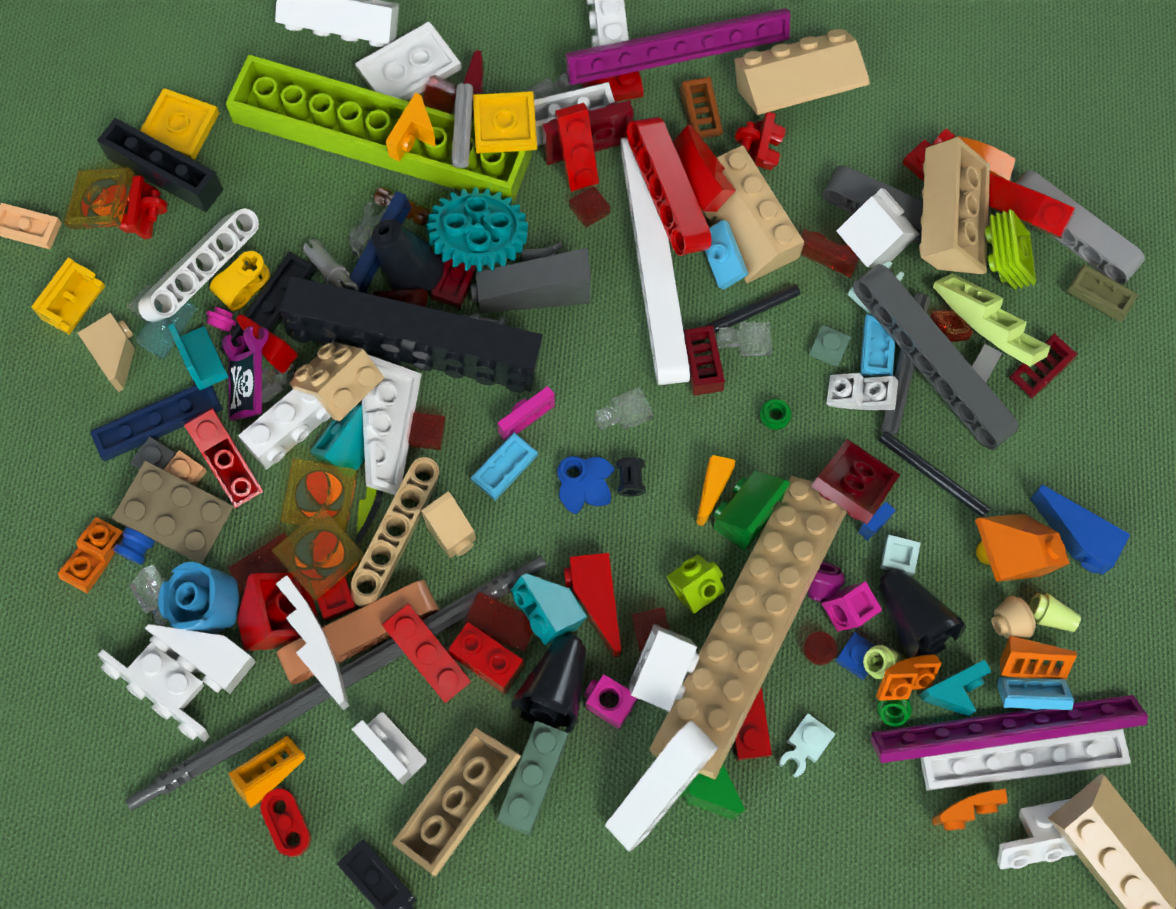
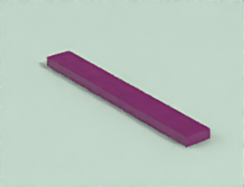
[565,8,790,85]
[871,695,1148,763]

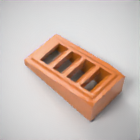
[1000,636,1077,680]

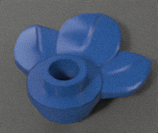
[557,456,615,515]

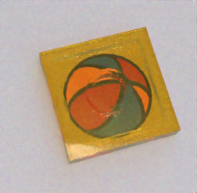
[64,167,134,229]
[281,458,358,534]
[271,508,364,601]

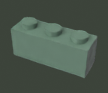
[497,721,568,836]

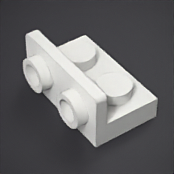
[352,712,427,785]

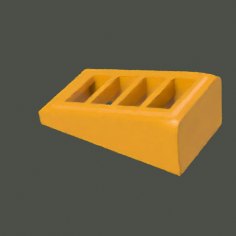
[696,455,736,526]
[228,735,305,808]

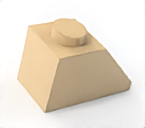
[78,313,135,392]
[421,491,476,558]

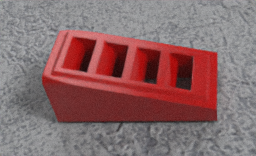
[236,314,298,374]

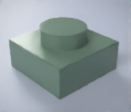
[809,325,851,367]

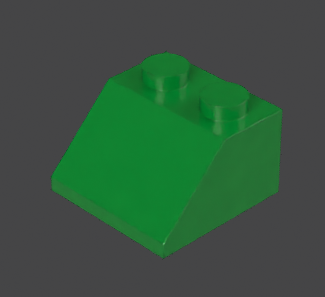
[713,470,791,551]
[679,764,746,820]

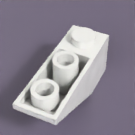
[145,624,256,694]

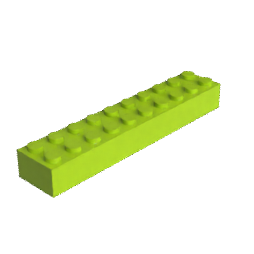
[225,54,532,205]

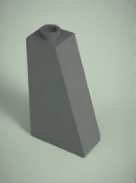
[471,248,591,313]

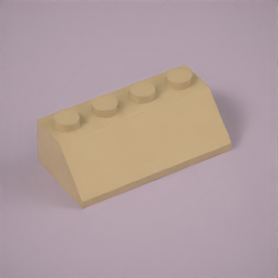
[735,29,870,115]
[919,137,990,274]
[700,145,804,284]
[392,728,521,877]
[1048,774,1176,909]

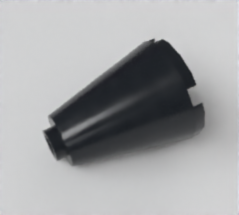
[372,219,445,299]
[878,569,966,659]
[511,634,587,733]

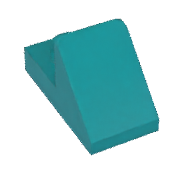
[919,660,992,716]

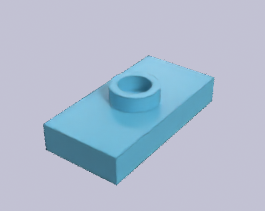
[705,220,749,289]
[860,314,895,377]
[471,432,538,501]
[997,677,1074,710]

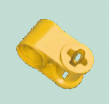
[209,251,271,311]

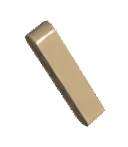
[351,457,439,607]

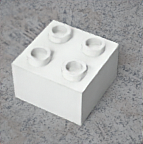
[628,624,699,712]

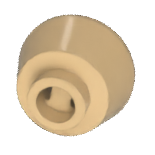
[992,596,1036,639]

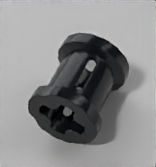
[616,457,646,497]

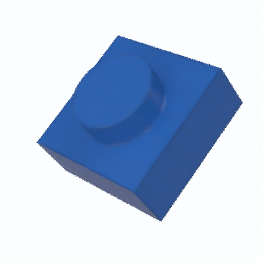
[858,502,896,541]
[835,632,875,680]

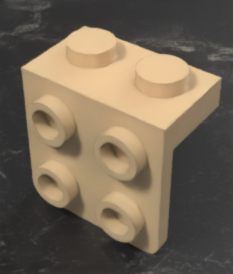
[289,342,385,422]

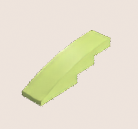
[933,273,1050,367]

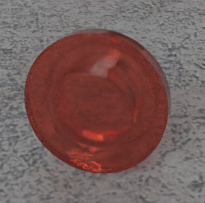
[803,632,837,666]

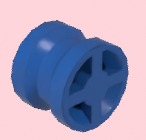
[113,527,155,565]

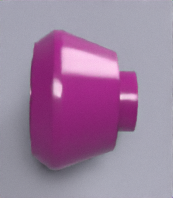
[807,561,846,602]

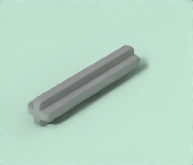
[452,83,473,168]

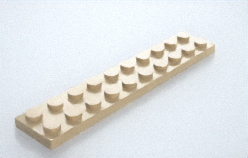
[650,476,846,779]

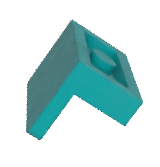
[168,323,229,391]
[310,404,365,478]

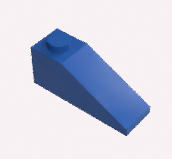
[1030,484,1131,575]

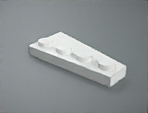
[362,354,421,495]

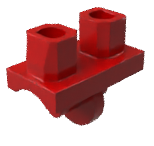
[735,112,786,170]
[116,175,168,239]

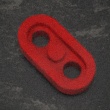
[260,789,311,857]

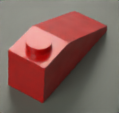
[989,173,1075,239]
[564,553,621,657]

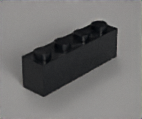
[97,118,223,213]

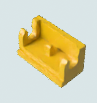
[31,258,105,335]

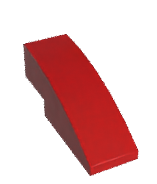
[673,125,736,212]

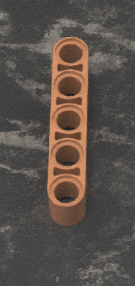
[277,580,439,685]

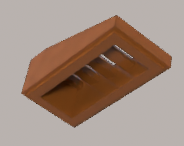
[679,77,723,139]

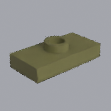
[1066,264,1139,322]

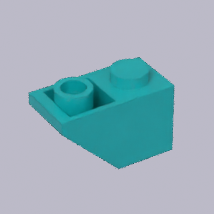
[510,573,587,646]

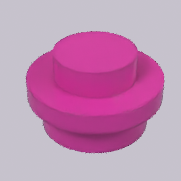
[206,307,237,332]

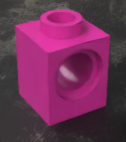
[821,581,882,632]
[583,674,638,730]

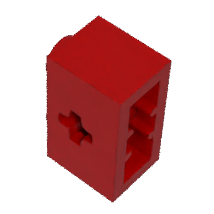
[448,622,524,694]

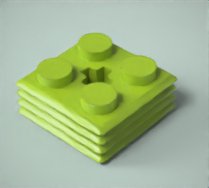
[985,209,1036,290]

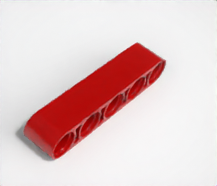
[626,117,712,256]

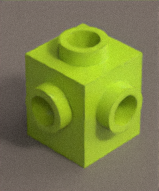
[666,554,726,614]

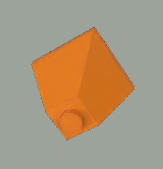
[975,514,1070,582]

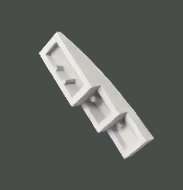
[276,575,349,710]

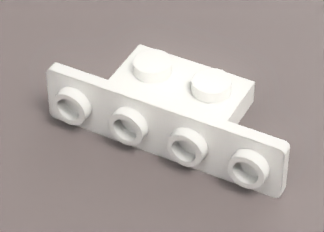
[98,643,209,742]
[997,799,1076,869]

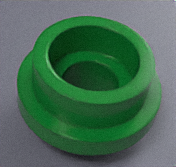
[760,399,792,430]
[877,699,912,726]

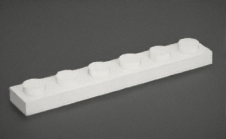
[920,729,1131,791]

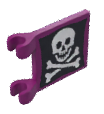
[222,326,269,421]

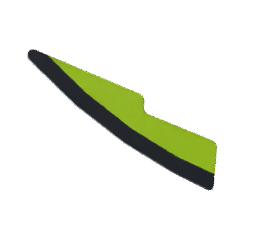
[356,487,383,543]

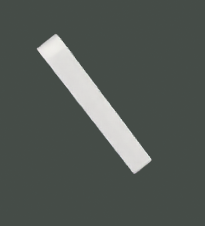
[621,137,690,385]

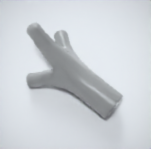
[522,242,563,262]

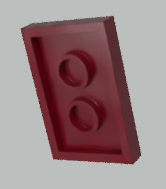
[542,100,633,165]
[811,439,900,525]

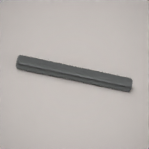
[881,293,931,436]

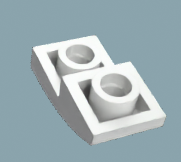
[826,373,898,410]

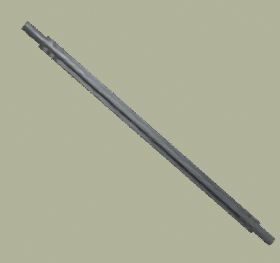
[125,555,547,811]

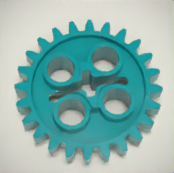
[427,187,528,272]

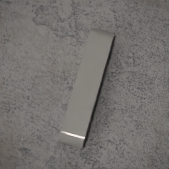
[1015,170,1145,284]

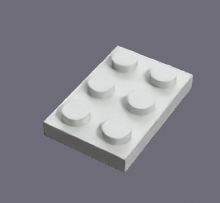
[355,22,462,101]

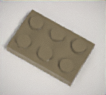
[112,461,234,564]

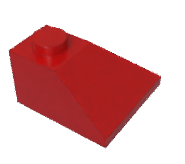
[237,572,319,651]

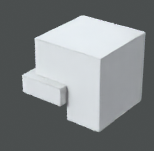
[837,188,920,268]

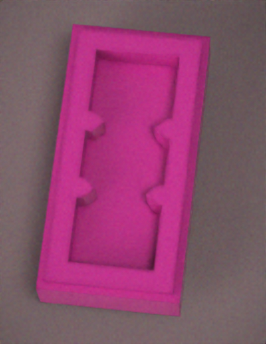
[497,386,555,441]

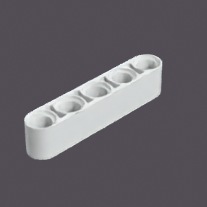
[138,208,259,322]
[605,721,718,852]

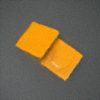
[386,93,436,161]

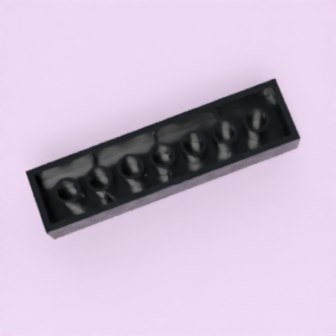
[280,276,543,393]

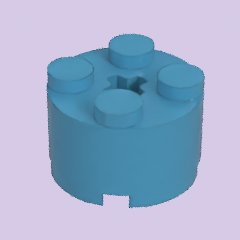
[158,562,239,635]

